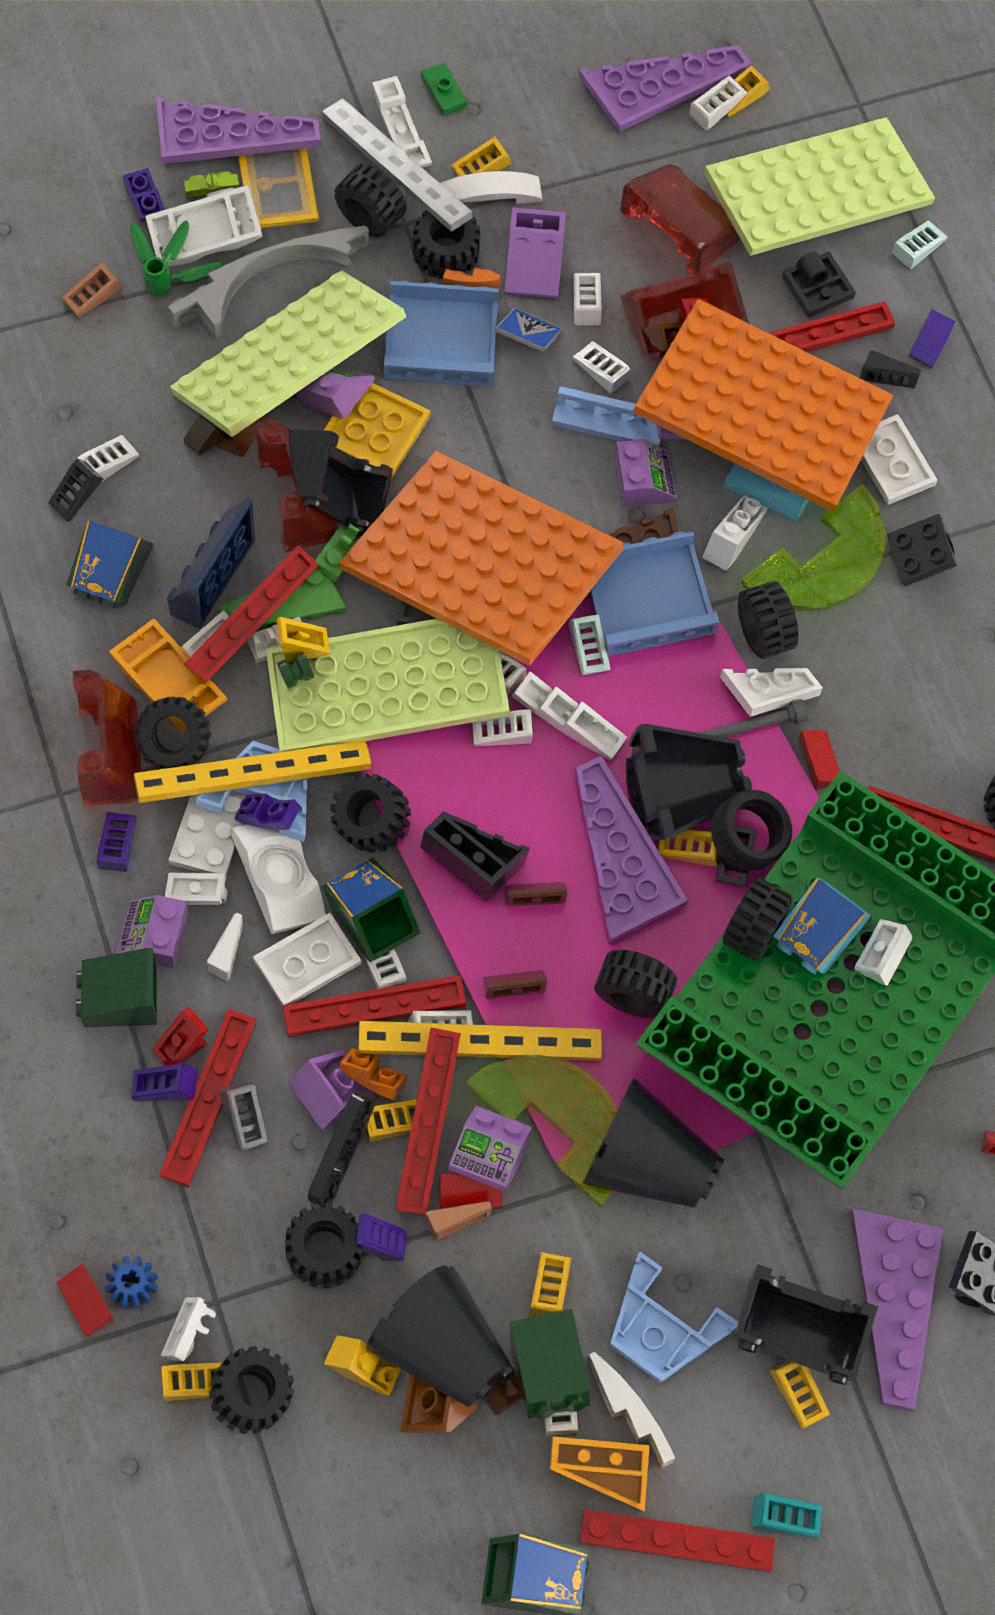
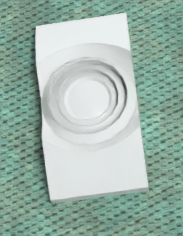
[146,185,263,267]
[230,824,326,934]

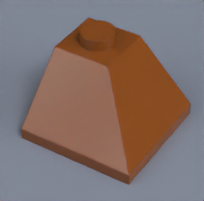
[400,1374,478,1433]

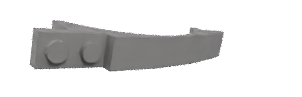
[168,226,369,339]

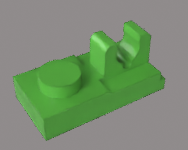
[315,524,360,582]

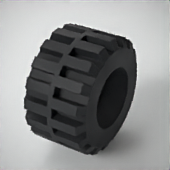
[334,163,407,237]
[412,210,480,279]
[738,581,798,659]
[134,696,211,769]
[330,773,411,853]
[722,877,793,962]
[594,950,678,1018]
[285,1203,363,1288]
[209,1346,294,1434]

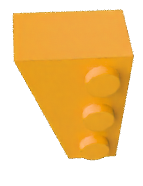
[549,1436,650,1512]

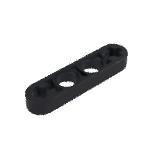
[308,1091,375,1207]

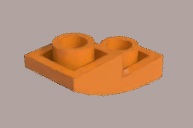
[443,268,501,290]
[340,1048,407,1100]

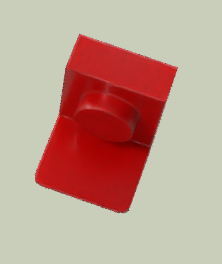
[152,1007,209,1066]

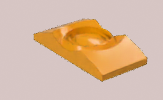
[109,618,227,734]

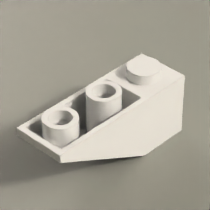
[702,495,768,571]

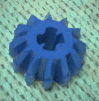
[105,1256,158,1310]

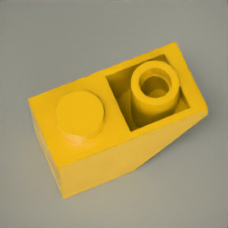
[324,1335,401,1396]

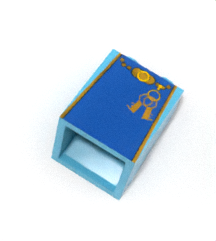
[773,878,871,974]

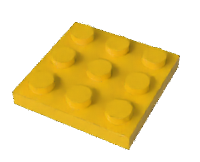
[324,383,431,480]

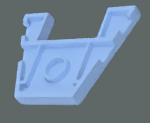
[195,741,307,842]
[609,1252,738,1383]

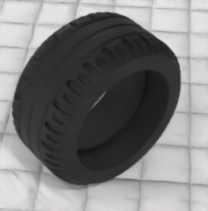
[711,790,793,871]

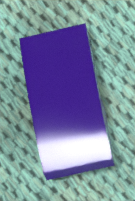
[123,168,165,222]
[908,309,956,368]
[234,793,301,830]

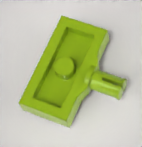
[184,172,239,198]

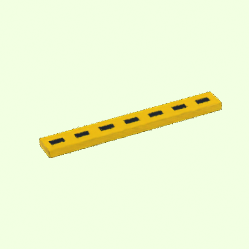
[134,741,372,803]
[358,1021,602,1061]

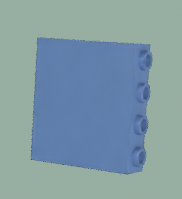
[384,280,499,387]
[589,532,719,657]

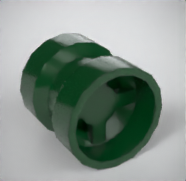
[277,652,315,689]

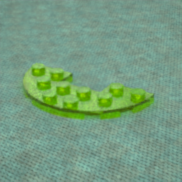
[741,484,886,611]
[465,1055,618,1208]

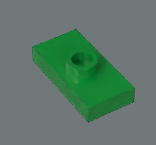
[421,62,467,116]

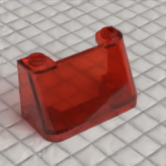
[620,164,740,277]
[620,261,749,360]
[256,420,336,552]
[73,670,141,807]

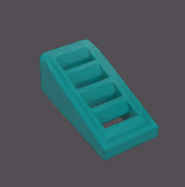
[751,1492,822,1538]

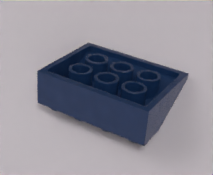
[167,498,255,629]

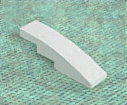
[511,672,627,760]
[587,1352,675,1468]

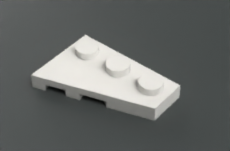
[720,668,823,717]

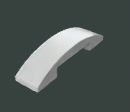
[372,76,432,167]
[440,171,542,204]

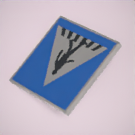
[495,308,563,352]

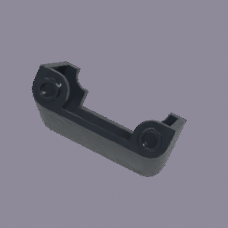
[288,430,393,536]
[733,1264,879,1385]

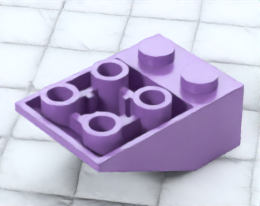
[504,207,566,299]

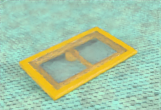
[238,148,320,228]

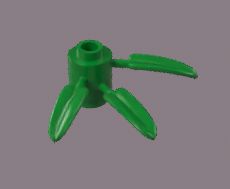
[129,220,222,296]

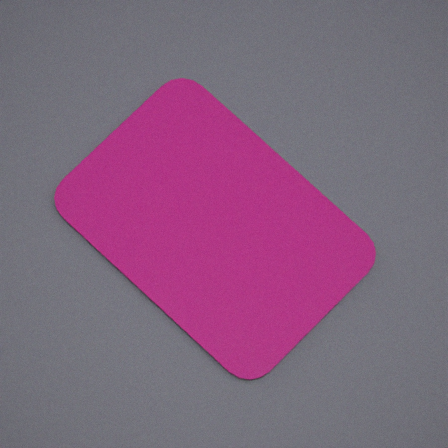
[359,593,871,1194]

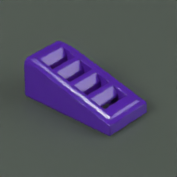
[96,812,137,872]
[131,1063,197,1101]
[357,1213,407,1261]

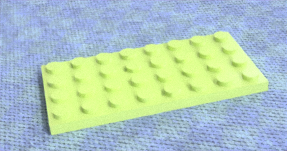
[703,117,935,256]
[170,270,406,437]
[266,619,510,752]

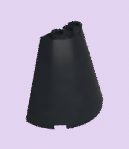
[626,724,752,840]
[583,1078,724,1208]
[366,1265,515,1407]

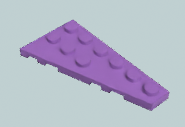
[578,45,752,132]
[156,97,321,164]
[575,756,688,943]
[851,1208,943,1412]

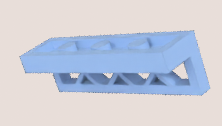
[552,386,661,446]

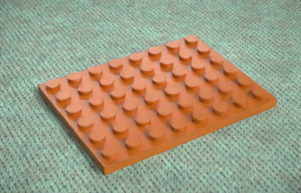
[632,299,894,512]
[339,451,624,666]

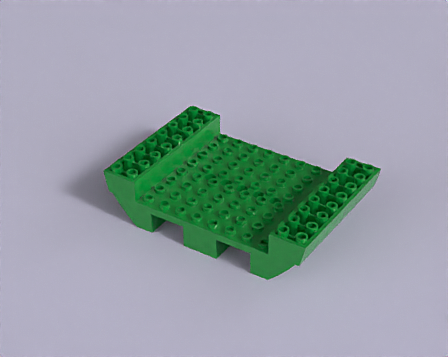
[636,770,995,1191]

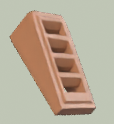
[61,262,123,318]
[425,1201,492,1241]

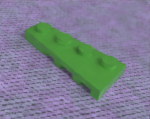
[219,569,346,630]

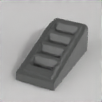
[219,1082,268,1151]

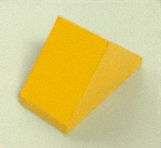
[277,617,330,662]

